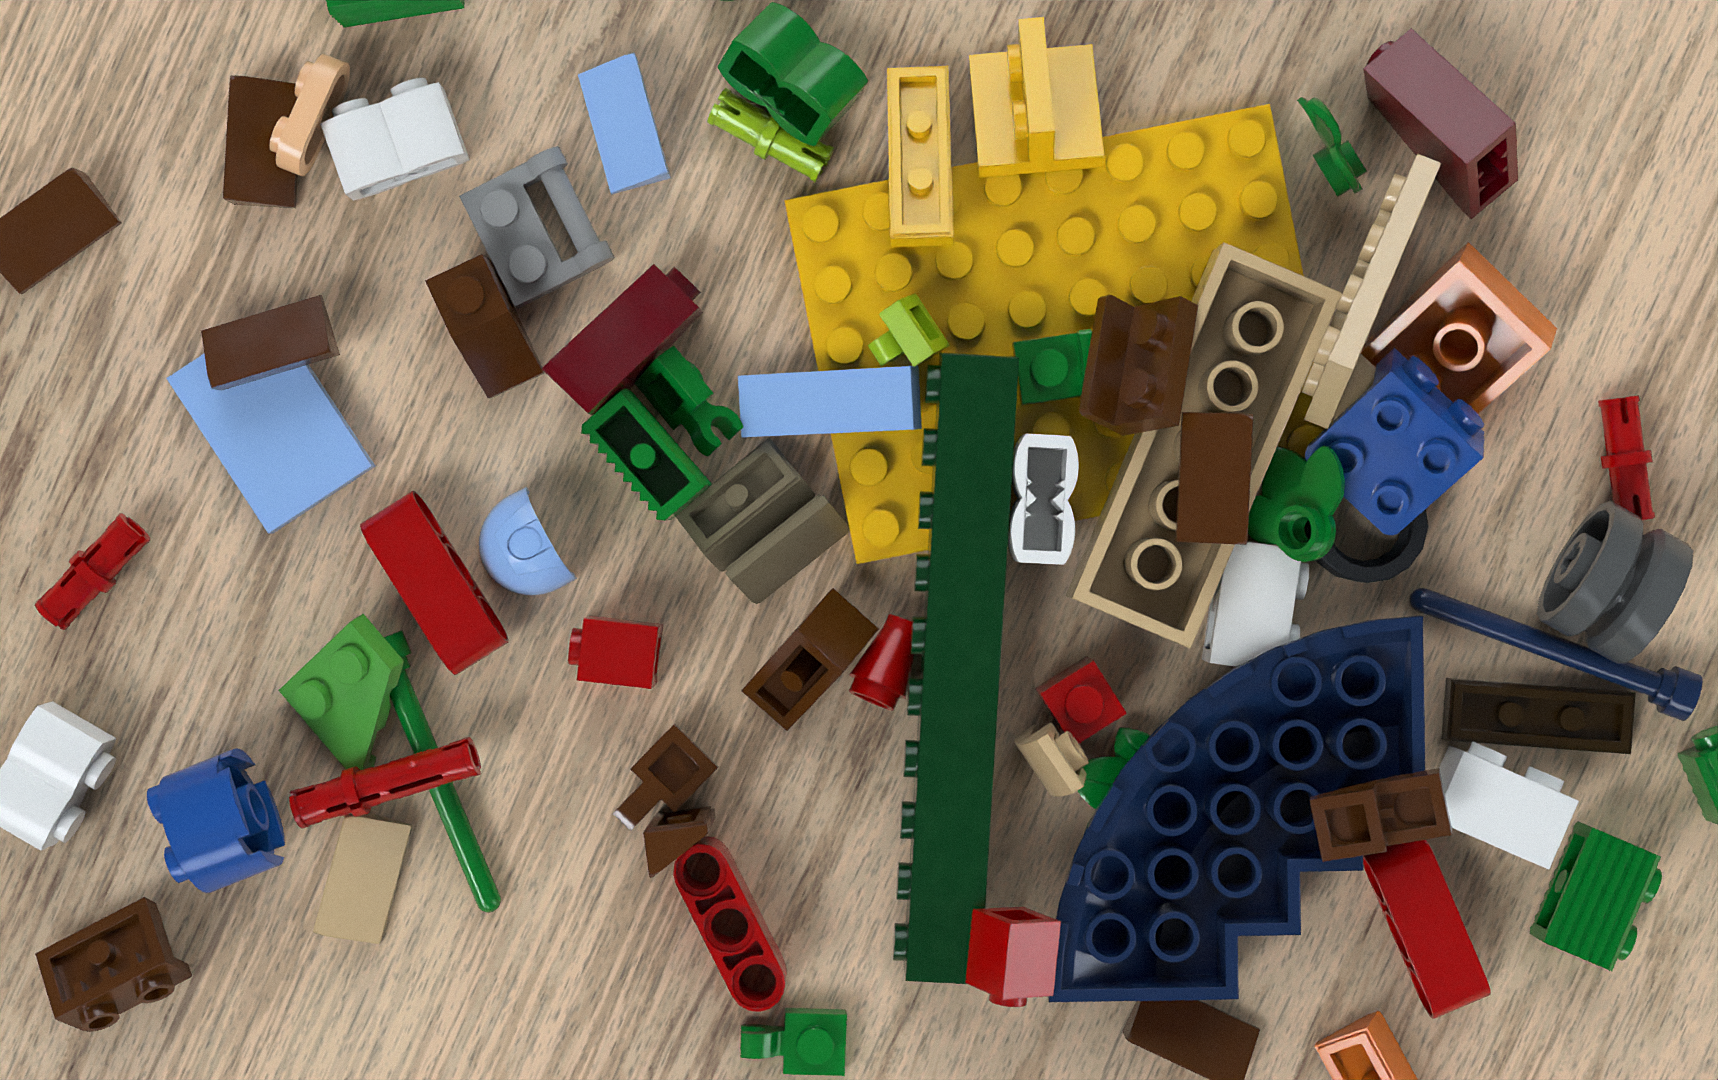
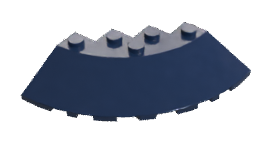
[1048,616,1425,1003]

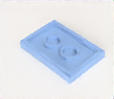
[166,354,376,534]

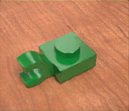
[634,345,743,457]
[740,1008,847,1076]

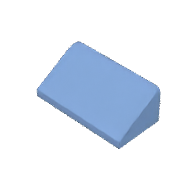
[578,53,671,195]

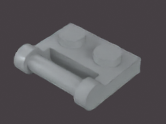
[459,146,615,309]

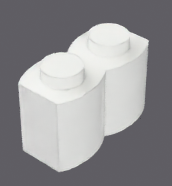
[320,78,470,201]
[1008,434,1079,565]
[0,701,116,851]

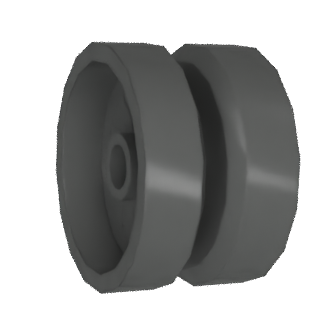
[1537,501,1693,664]

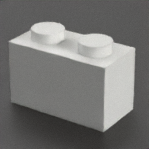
[1202,542,1309,667]
[1439,741,1579,870]

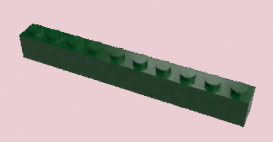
[893,352,1019,984]

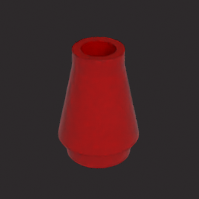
[849,614,915,711]

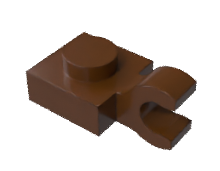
[613,724,718,831]

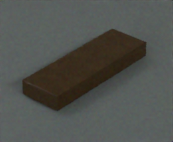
[1441,678,1636,754]

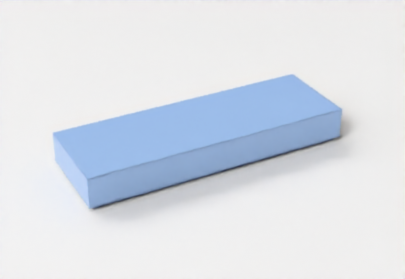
[738,366,922,437]

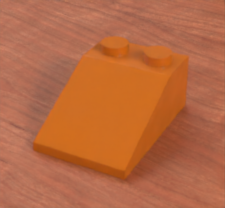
[1361,242,1557,414]

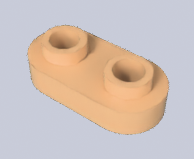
[270,54,350,176]

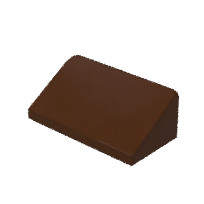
[223,75,298,209]
[0,168,122,294]
[201,295,340,391]
[1175,412,1253,545]
[643,806,716,878]
[1122,1000,1260,1080]

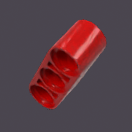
[360,491,509,675]
[673,836,787,1012]
[1363,840,1491,1019]

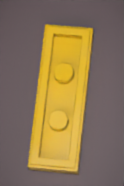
[887,65,954,247]

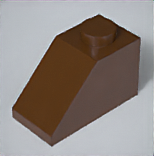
[425,254,545,399]
[741,588,879,731]

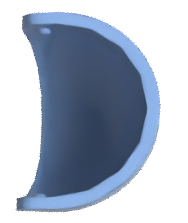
[479,487,577,595]

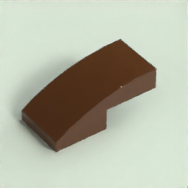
[1310,768,1452,862]

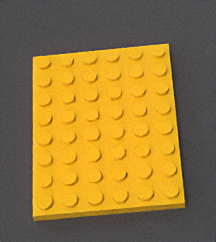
[784,104,1333,564]

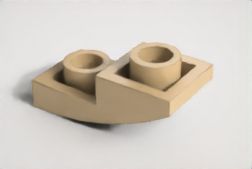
[1014,722,1089,797]

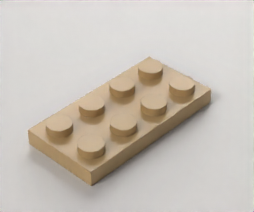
[1302,154,1441,429]

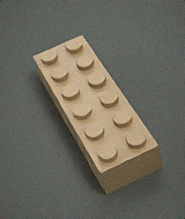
[1066,242,1342,649]

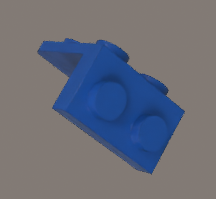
[1305,348,1484,535]

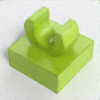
[868,293,950,367]

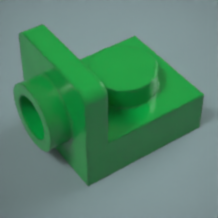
[1012,329,1092,406]

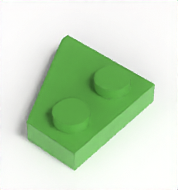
[278,614,404,770]

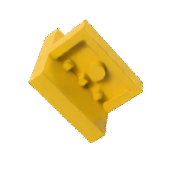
[969,17,1104,178]

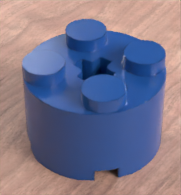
[147,748,285,893]

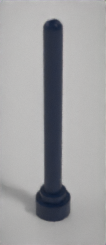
[1410,588,1703,721]

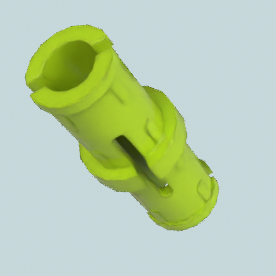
[707,88,834,183]

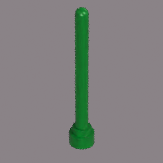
[384,630,501,913]

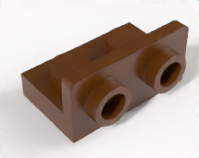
[1079,295,1198,436]
[35,897,192,1032]

